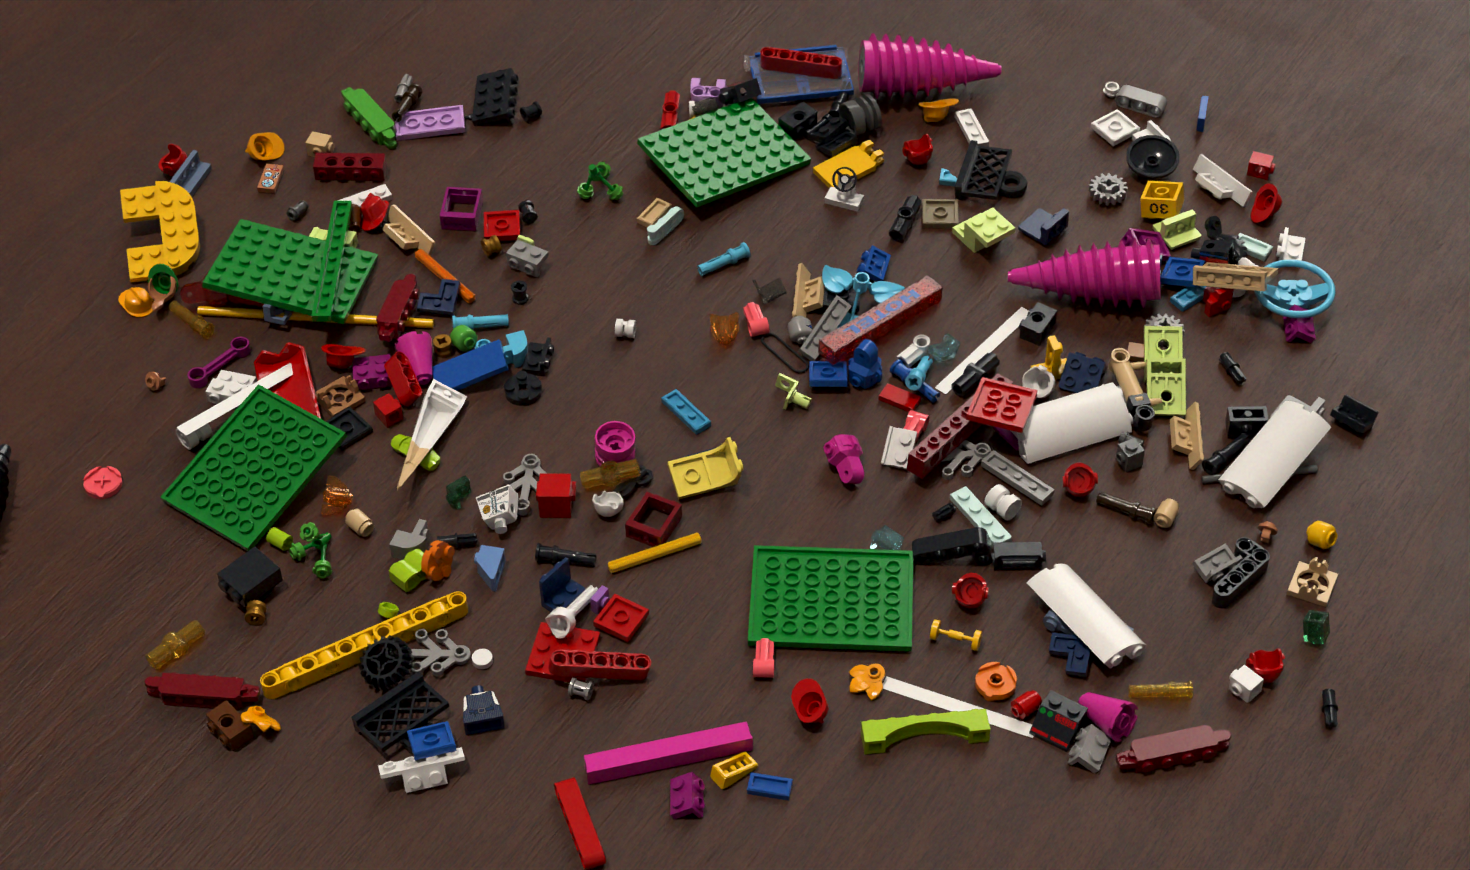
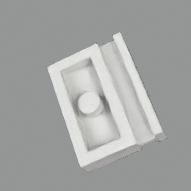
[881,426,918,469]

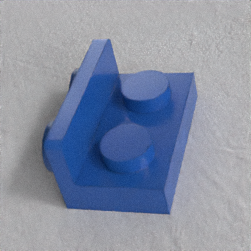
[856,245,891,282]

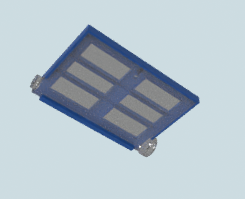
[743,45,854,104]

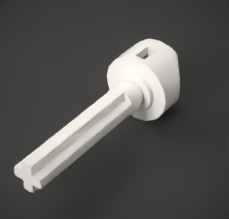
[545,585,598,639]

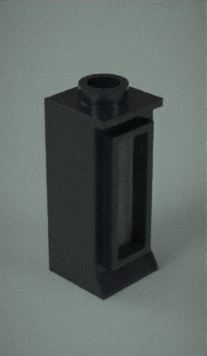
[993,542,1046,571]

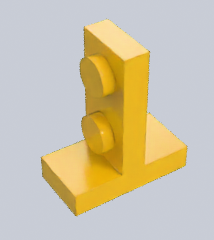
[1031,335,1067,380]

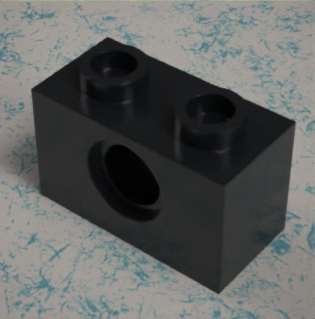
[778,102,817,140]
[1018,302,1057,346]
[1225,406,1269,436]

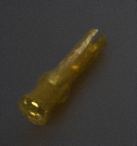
[169,301,215,338]
[1128,680,1193,699]

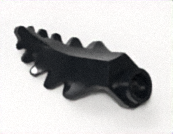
[1205,216,1247,264]

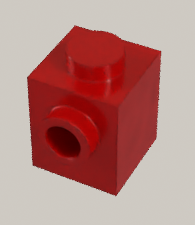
[373,393,403,428]

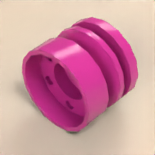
[595,421,635,473]

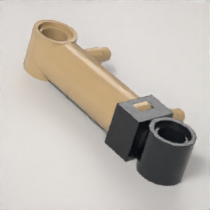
[1108,348,1162,431]

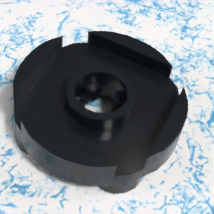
[504,371,542,406]

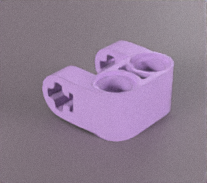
[691,78,726,110]

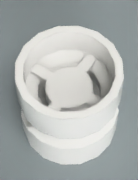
[176,416,213,450]
[985,484,1022,520]

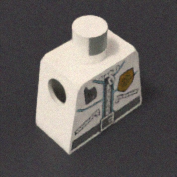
[476,485,518,534]

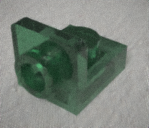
[446,475,471,510]

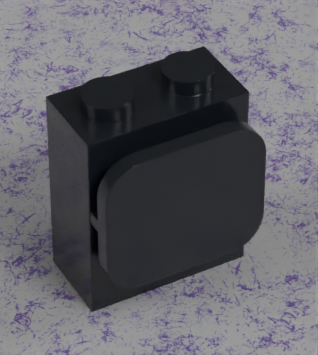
[217,547,283,608]

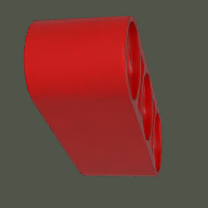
[384,351,422,406]

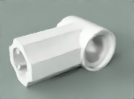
[897,335,930,368]

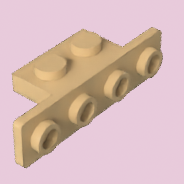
[383,205,435,256]
[792,263,824,318]
[1170,402,1204,470]

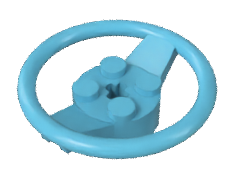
[1254,259,1336,318]

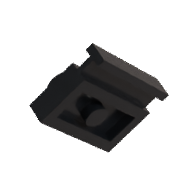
[815,131,859,157]

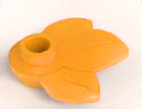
[849,663,885,700]
[241,706,281,732]

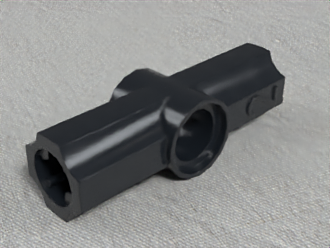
[889,195,922,242]
[951,352,1000,397]

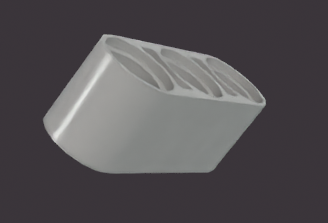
[1115,85,1168,117]

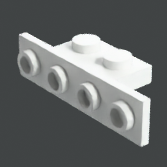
[1193,154,1253,207]
[378,747,465,793]

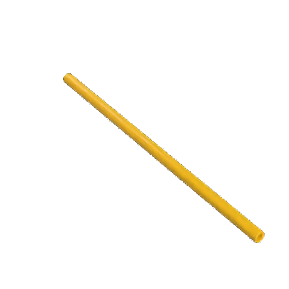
[197,306,434,328]

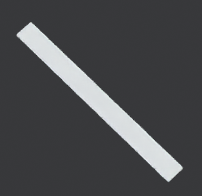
[935,307,1028,394]
[177,363,293,436]
[883,677,1034,738]

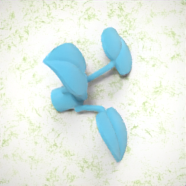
[822,265,905,337]

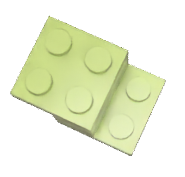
[952,208,1015,253]

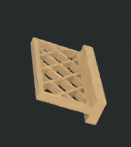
[1193,262,1278,291]

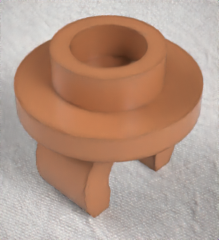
[145,372,166,391]
[1258,521,1278,543]

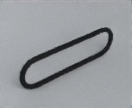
[761,333,809,373]

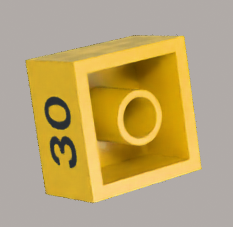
[1140,181,1184,219]

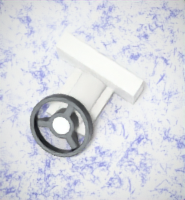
[824,167,864,212]

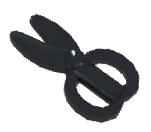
[613,465,653,499]

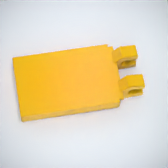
[813,140,884,188]

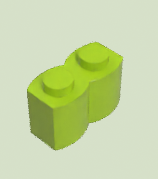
[389,548,427,592]

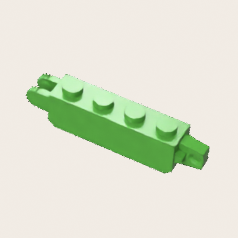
[341,87,397,149]

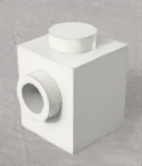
[1228,665,1264,703]

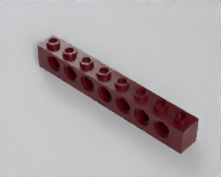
[906,374,1013,479]

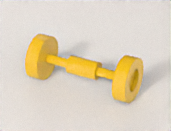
[929,619,982,651]

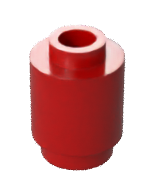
[1011,690,1042,719]

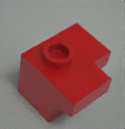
[1203,286,1234,317]

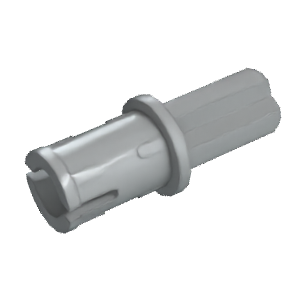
[394,74,413,103]

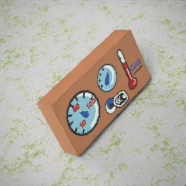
[257,164,284,194]

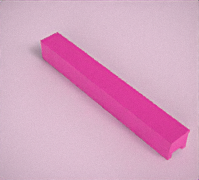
[584,722,753,785]

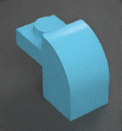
[503,330,528,368]

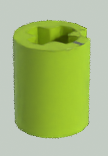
[266,527,293,551]

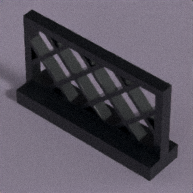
[954,140,1012,200]
[351,672,450,753]

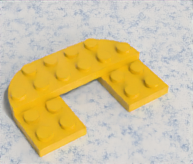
[120,181,200,283]

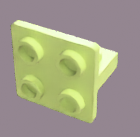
[1153,209,1202,249]

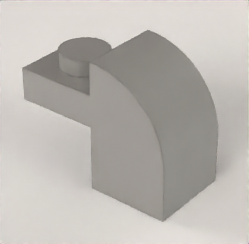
[389,519,430,560]

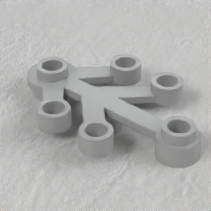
[941,440,992,480]
[503,454,546,516]
[394,629,471,676]

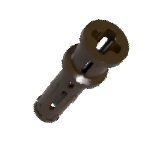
[391,83,423,122]
[1096,491,1157,525]

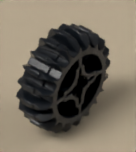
[358,635,414,691]

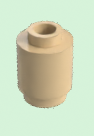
[1153,499,1179,528]
[345,509,374,537]

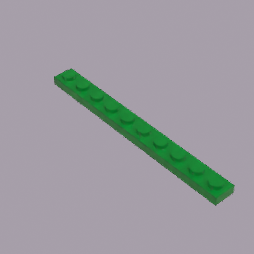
[311,201,352,322]

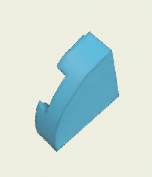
[939,168,957,186]

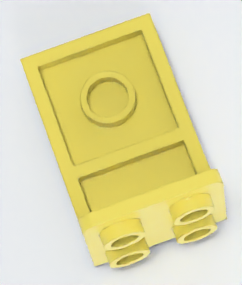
[667,437,743,500]

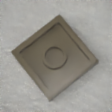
[922,199,959,229]

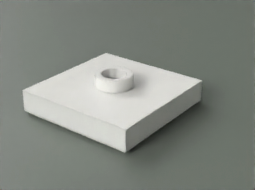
[1091,109,1140,146]

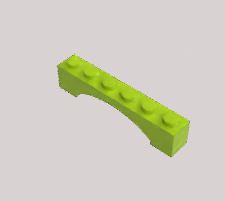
[861,709,990,754]

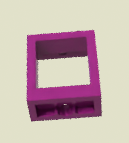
[439,187,483,231]

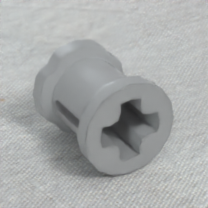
[568,677,594,700]

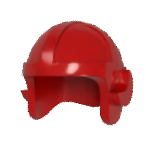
[902,134,933,165]
[158,144,187,177]
[1062,463,1098,497]
[952,573,989,608]
[1246,648,1285,683]

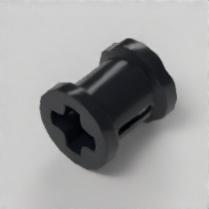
[520,101,542,122]
[518,200,538,224]
[511,280,528,305]

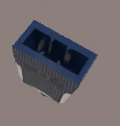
[463,685,505,735]

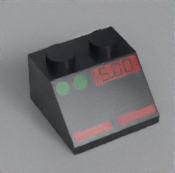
[1029,690,1088,752]

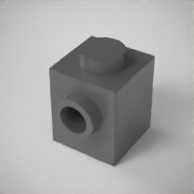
[1116,438,1145,472]

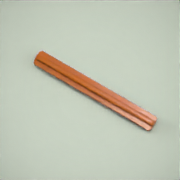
[415,249,476,303]

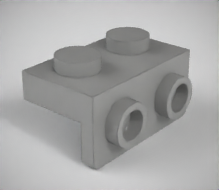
[506,240,549,277]
[1192,543,1243,583]
[1068,724,1111,773]

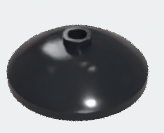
[1126,135,1180,179]

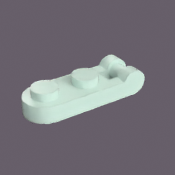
[647,206,684,245]

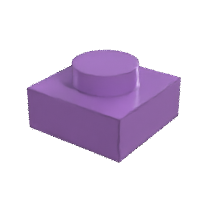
[590,585,610,614]

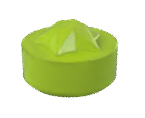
[378,602,399,618]

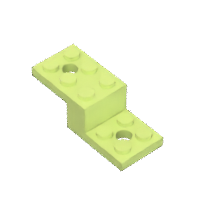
[1144,326,1186,416]

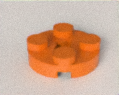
[421,540,455,581]
[975,662,1017,702]

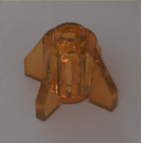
[710,312,739,345]
[321,475,353,515]

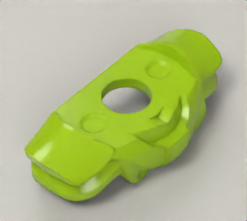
[391,434,440,471]

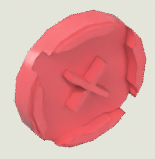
[83,466,123,499]

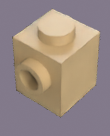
[305,131,334,157]

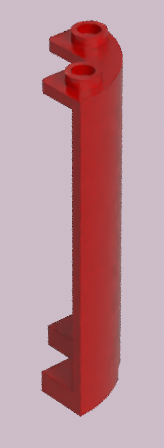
[254,342,321,419]

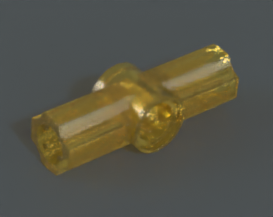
[580,459,641,489]
[145,620,205,669]

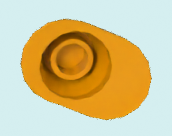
[918,99,959,122]
[245,132,284,160]
[118,287,154,317]

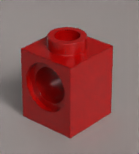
[1247,151,1276,180]

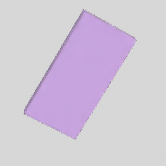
[395,105,465,141]

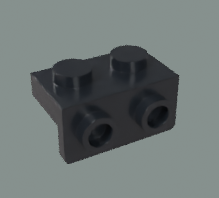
[1330,394,1379,433]

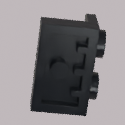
[522,337,554,377]

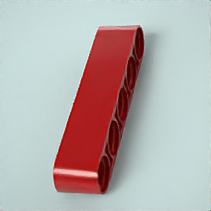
[760,47,842,79]
[548,650,651,680]
[554,777,606,870]

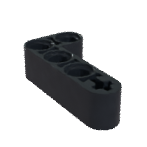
[912,527,993,566]
[1212,537,1270,608]

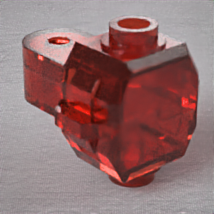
[180,271,229,307]

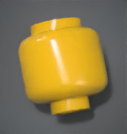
[1306,521,1338,549]

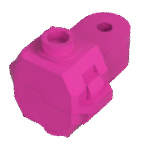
[823,434,864,484]

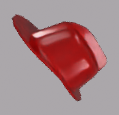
[1250,183,1282,223]
[360,193,389,231]
[321,344,366,369]
[791,678,829,723]

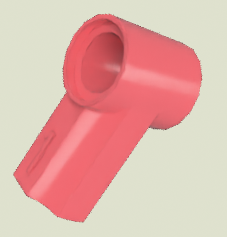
[743,302,770,337]
[903,410,930,443]
[753,638,774,678]

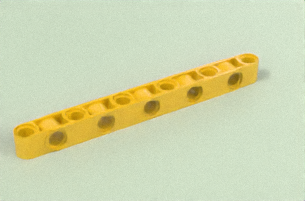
[260,591,468,699]

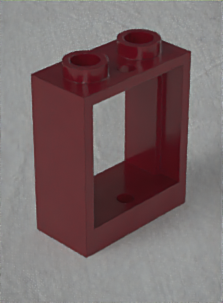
[625,492,682,547]

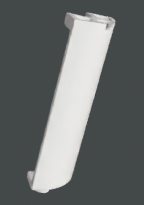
[1010,382,1133,464]
[1218,401,1331,508]
[1027,564,1147,668]

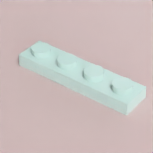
[950,486,1012,547]

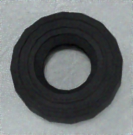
[996,170,1027,198]

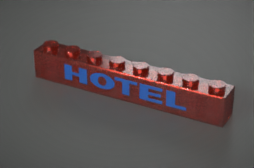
[818,275,943,365]

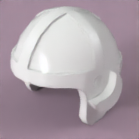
[1022,364,1055,398]

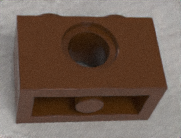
[206,700,254,751]

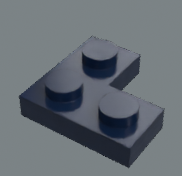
[417,279,461,316]
[1049,633,1092,677]

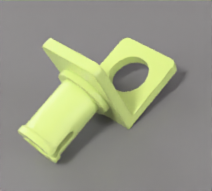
[775,373,812,410]

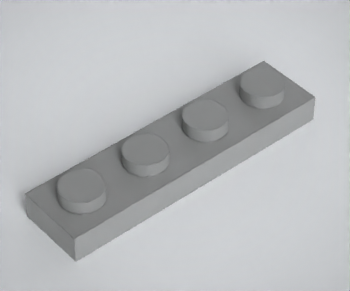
[798,295,851,361]
[981,450,1054,506]

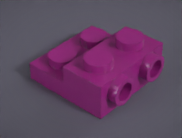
[1122,228,1171,262]
[353,354,392,390]

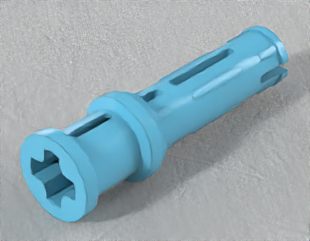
[697,242,751,276]
[452,314,509,330]
[905,356,933,390]

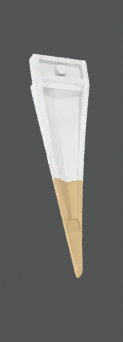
[397,379,467,490]

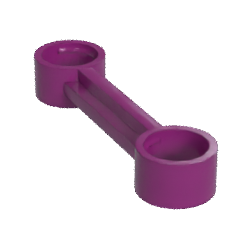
[187,337,251,388]

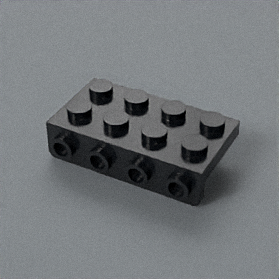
[472,68,519,126]

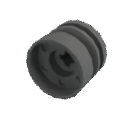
[839,94,882,136]

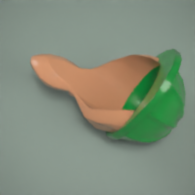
[148,264,179,312]

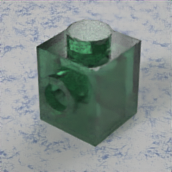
[1303,610,1330,644]

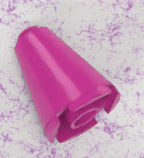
[395,331,432,385]
[1078,692,1138,742]

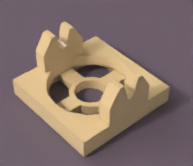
[1287,557,1338,607]

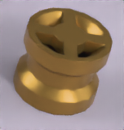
[481,235,502,257]
[433,334,453,358]
[244,600,267,625]

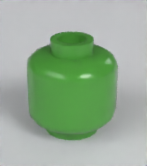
[450,325,478,352]

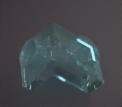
[927,334,960,361]
[870,525,904,550]

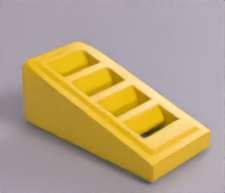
[710,751,758,789]

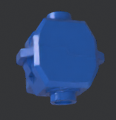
[848,339,882,389]

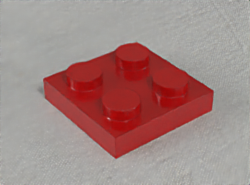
[484,210,520,241]
[593,594,649,642]

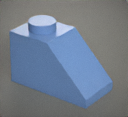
[474,545,506,592]

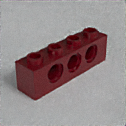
[313,153,387,181]

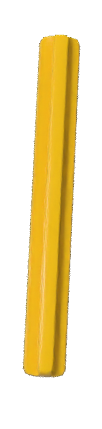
[608,533,701,573]

